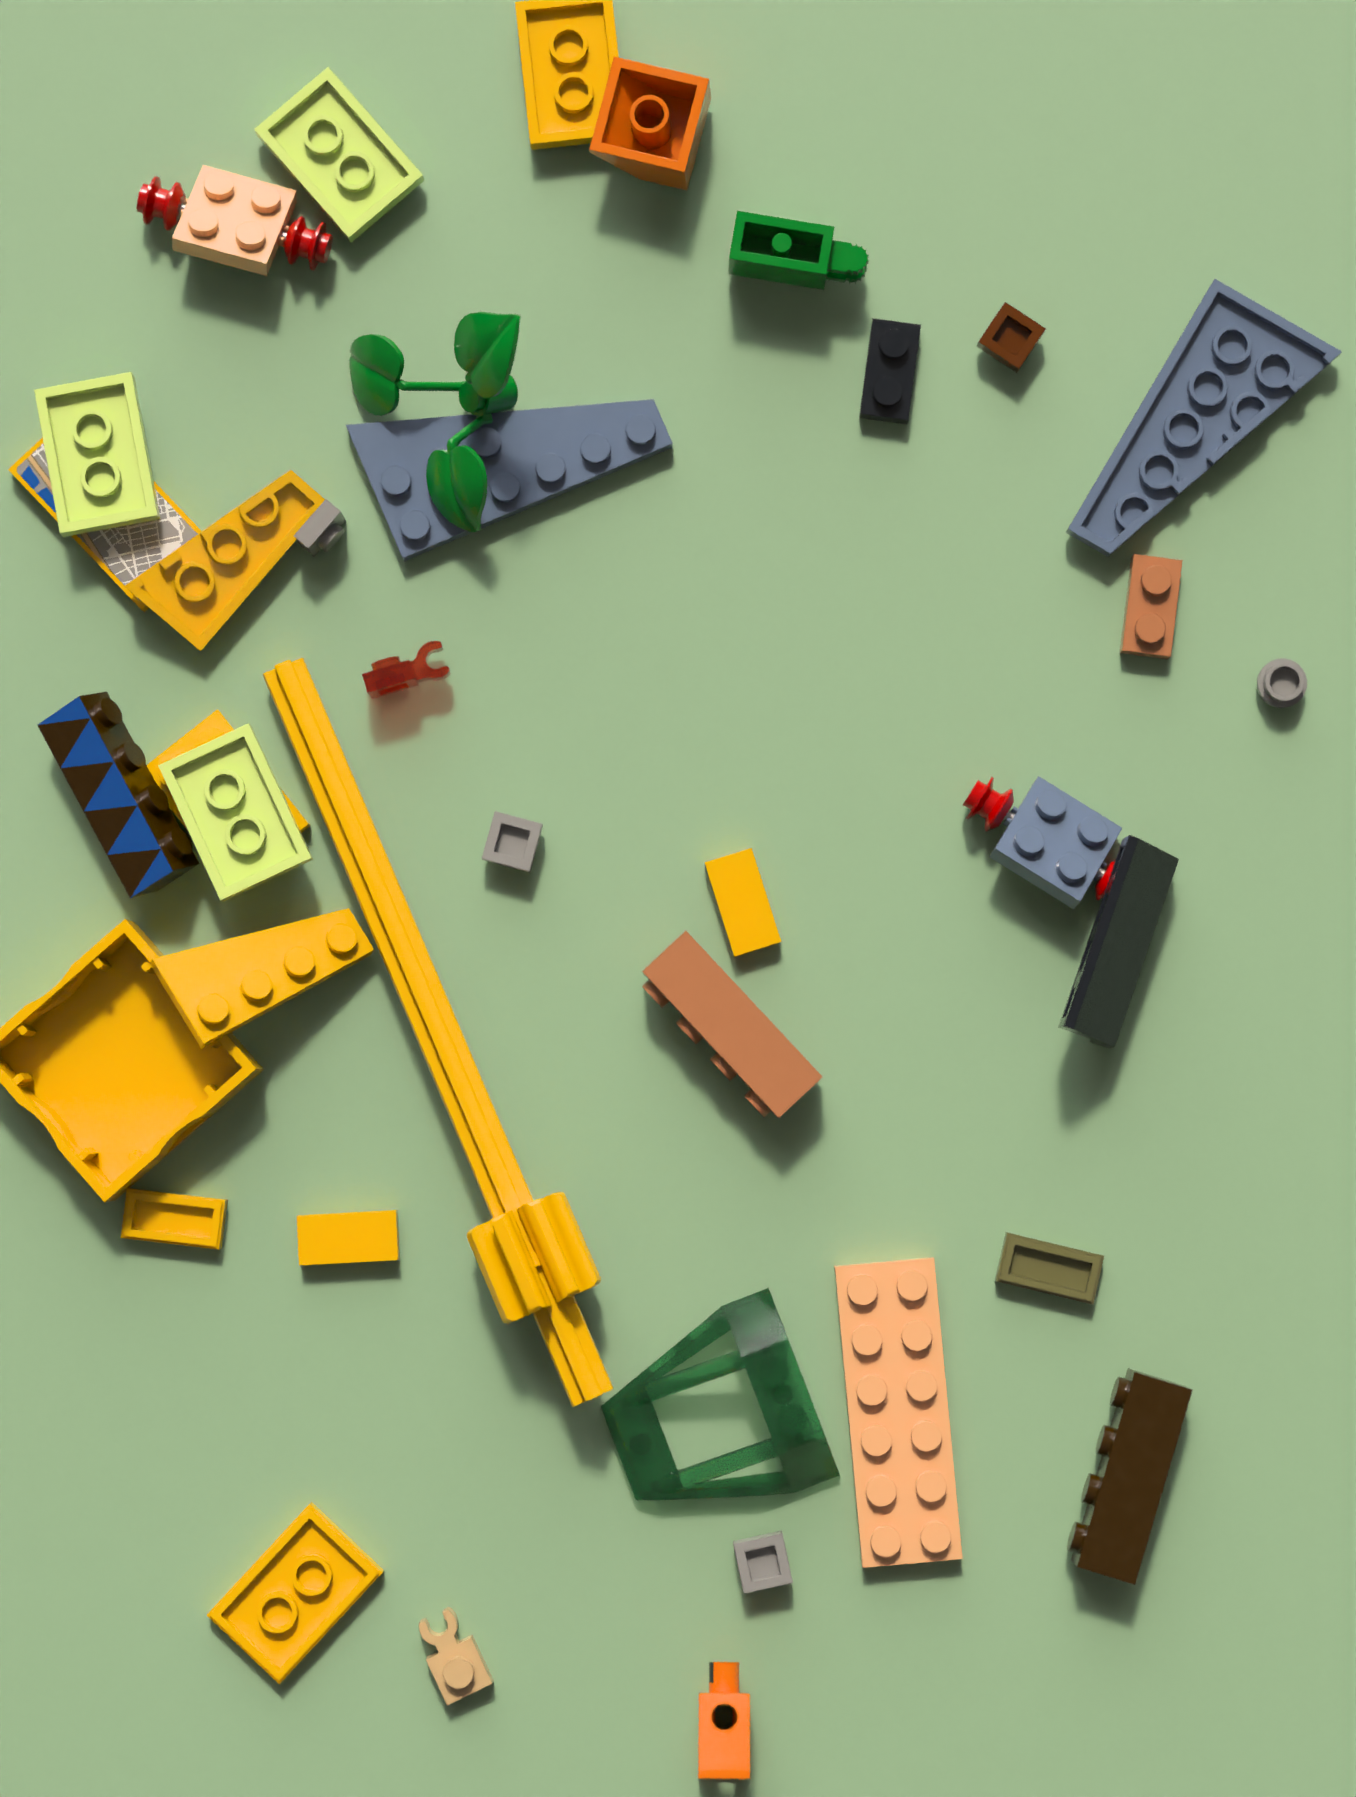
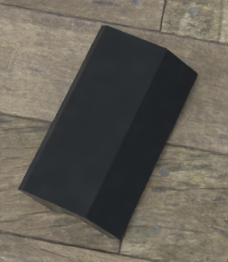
[1058,835,1179,1048]

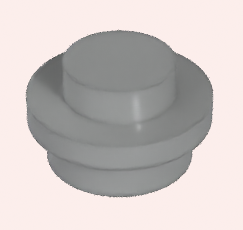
[1257,658,1307,708]

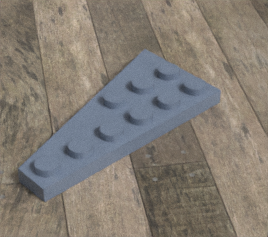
[1066,279,1342,557]

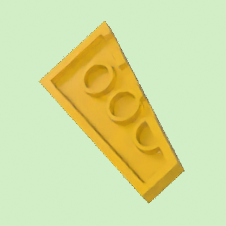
[124,470,325,651]

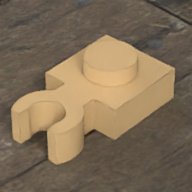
[419,1607,494,1705]

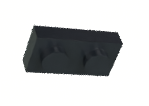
[859,318,921,424]

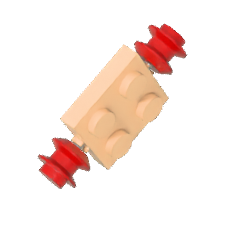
[137,165,333,276]

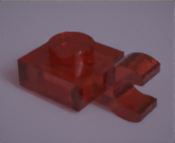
[362,641,451,699]

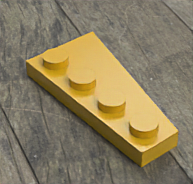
[150,908,375,1049]

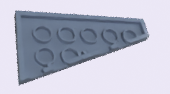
[346,399,673,562]

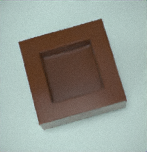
[976,302,1046,373]

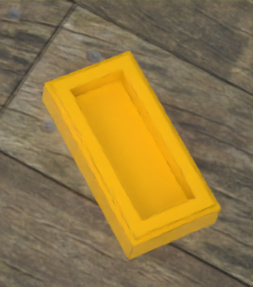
[704,848,781,957]
[120,1188,228,1250]
[297,1210,400,1266]

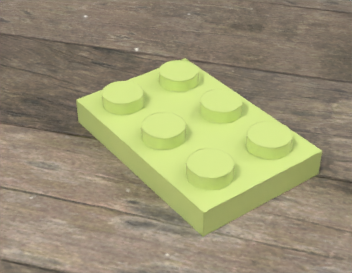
[254,67,425,243]
[34,372,160,537]
[158,723,314,902]

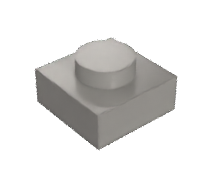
[294,499,346,556]
[482,811,543,873]
[733,1531,793,1593]

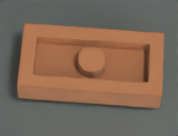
[1119,554,1183,659]

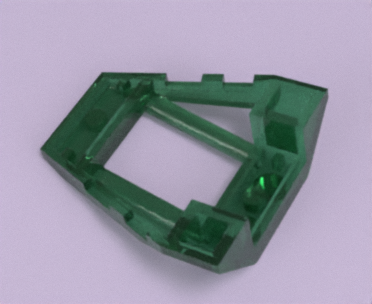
[601,1288,840,1500]

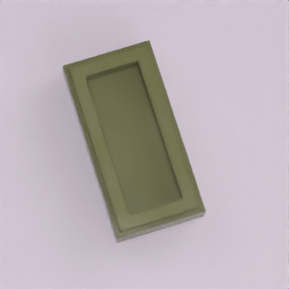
[995,1232,1104,1304]

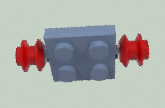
[963,776,1122,909]

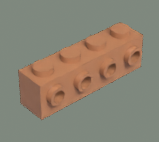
[642,931,822,1118]

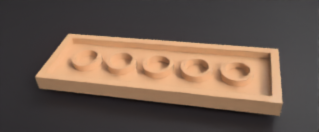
[834,1257,963,1568]

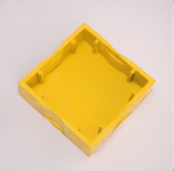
[0,919,264,1202]

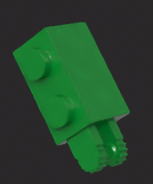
[728,211,869,290]

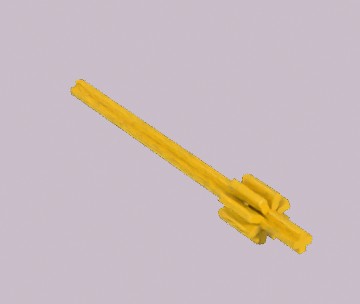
[263,658,614,1407]

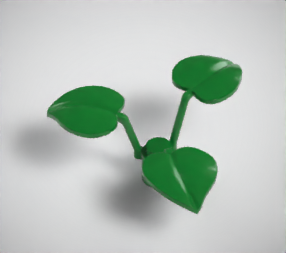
[349,311,521,532]

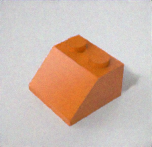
[589,56,711,190]

